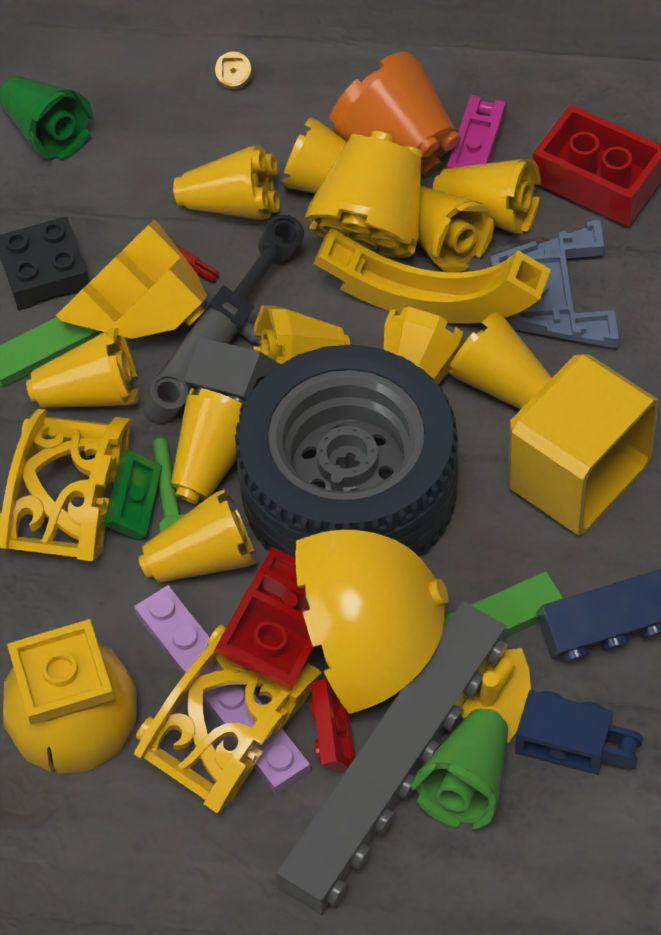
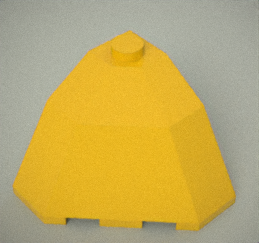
[56,219,207,339]

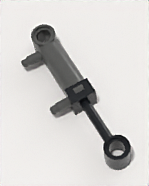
[142,214,304,424]

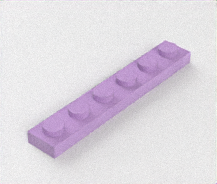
[134,585,311,795]

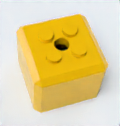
[508,354,659,536]

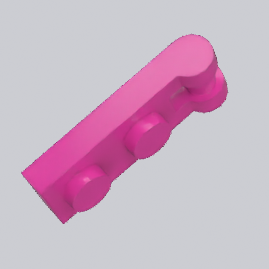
[447,95,507,168]

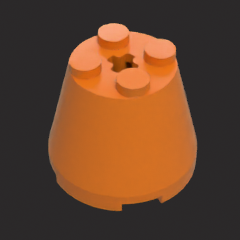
[329,51,461,178]

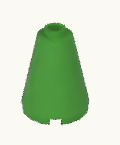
[412,709,509,829]

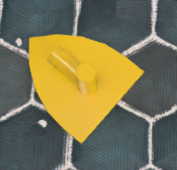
[461,648,531,745]

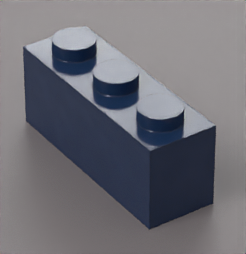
[536,569,661,662]

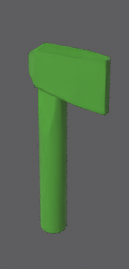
[152,438,187,532]

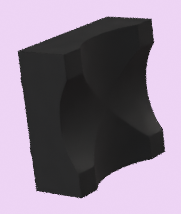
[0,216,89,311]

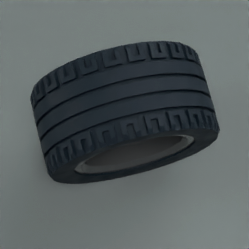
[235,344,458,559]

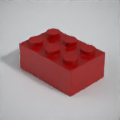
[533,104,661,227]

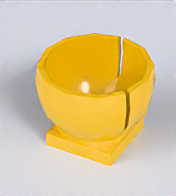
[3,619,137,774]

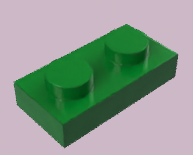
[104,450,162,540]

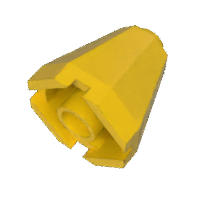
[253,305,350,364]
[384,307,465,385]

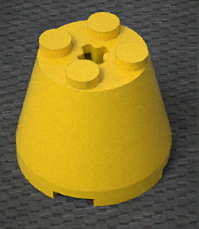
[304,131,423,258]

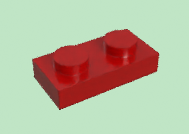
[310,678,355,773]

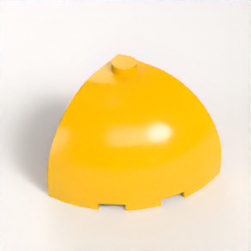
[295,530,449,714]

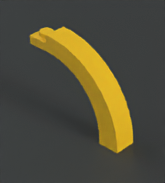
[313,228,551,324]

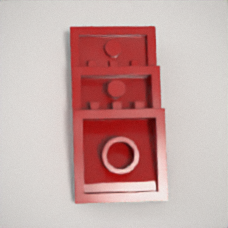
[214,547,313,691]

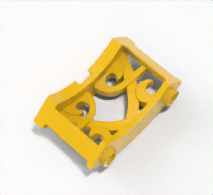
[0,409,131,561]
[134,624,322,813]

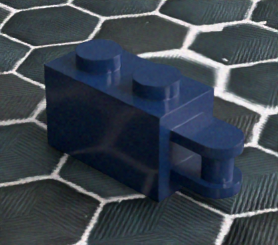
[515,690,643,775]

